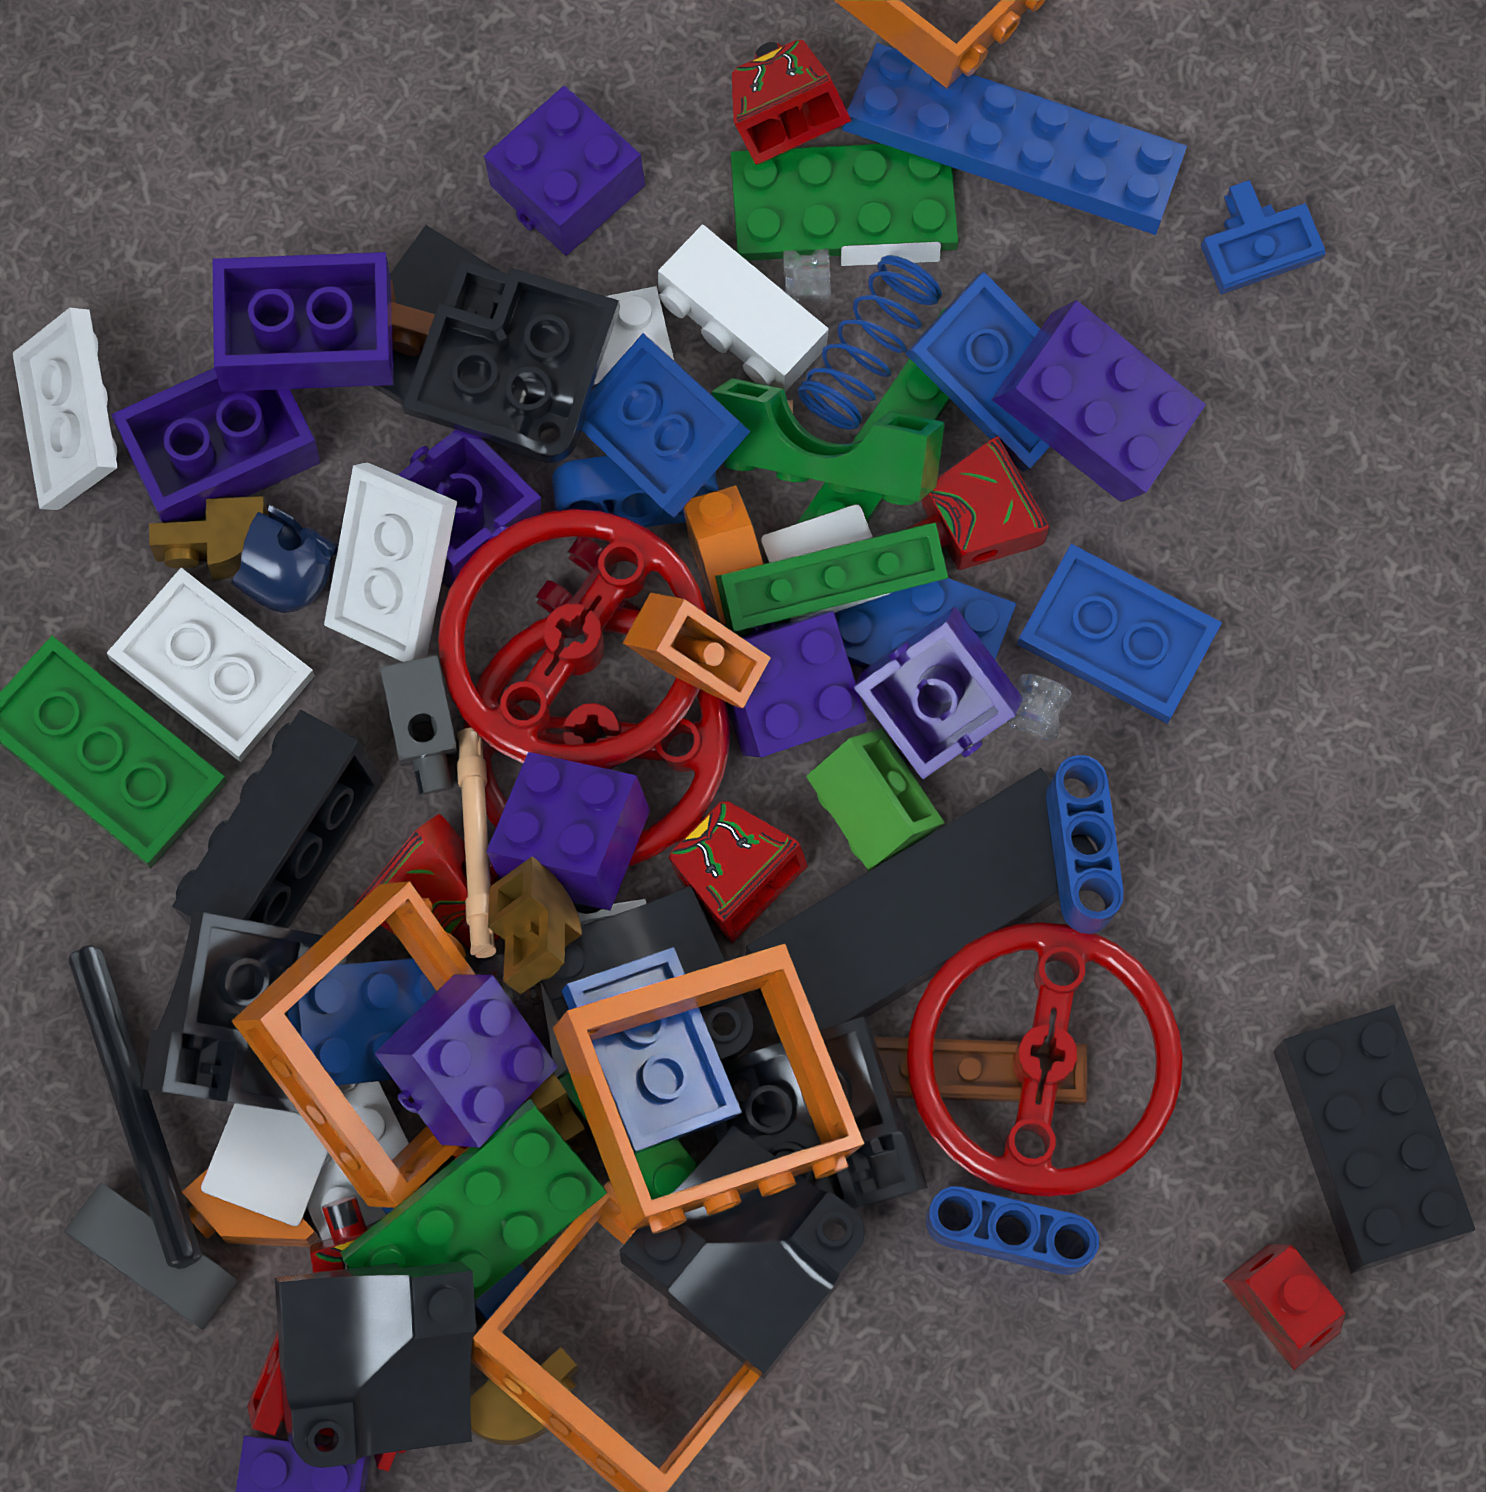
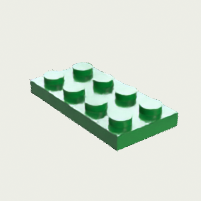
[730,144,958,261]
[0,635,227,869]
[340,1098,607,1301]

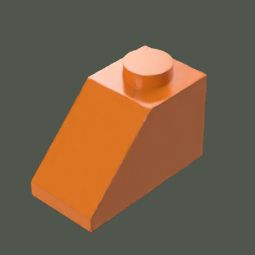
[683,485,763,625]
[623,593,771,708]
[182,1169,319,1247]

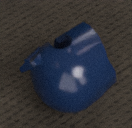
[231,505,338,613]

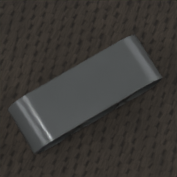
[64,1182,239,1330]

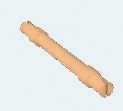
[457,728,496,958]

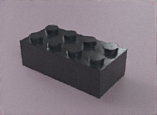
[172,709,383,928]
[1273,1005,1476,1274]

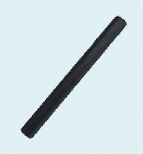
[69,945,202,1269]

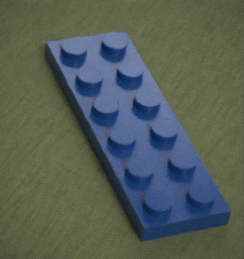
[842,43,1187,235]

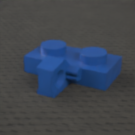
[1200,180,1326,295]

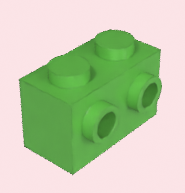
[806,728,944,871]

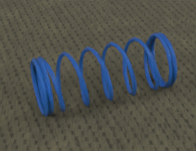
[797,255,942,430]

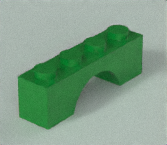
[711,378,945,505]

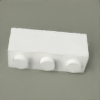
[658,224,829,392]

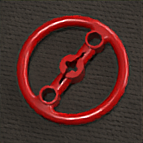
[438,509,707,768]
[464,607,730,866]
[907,922,1183,1197]

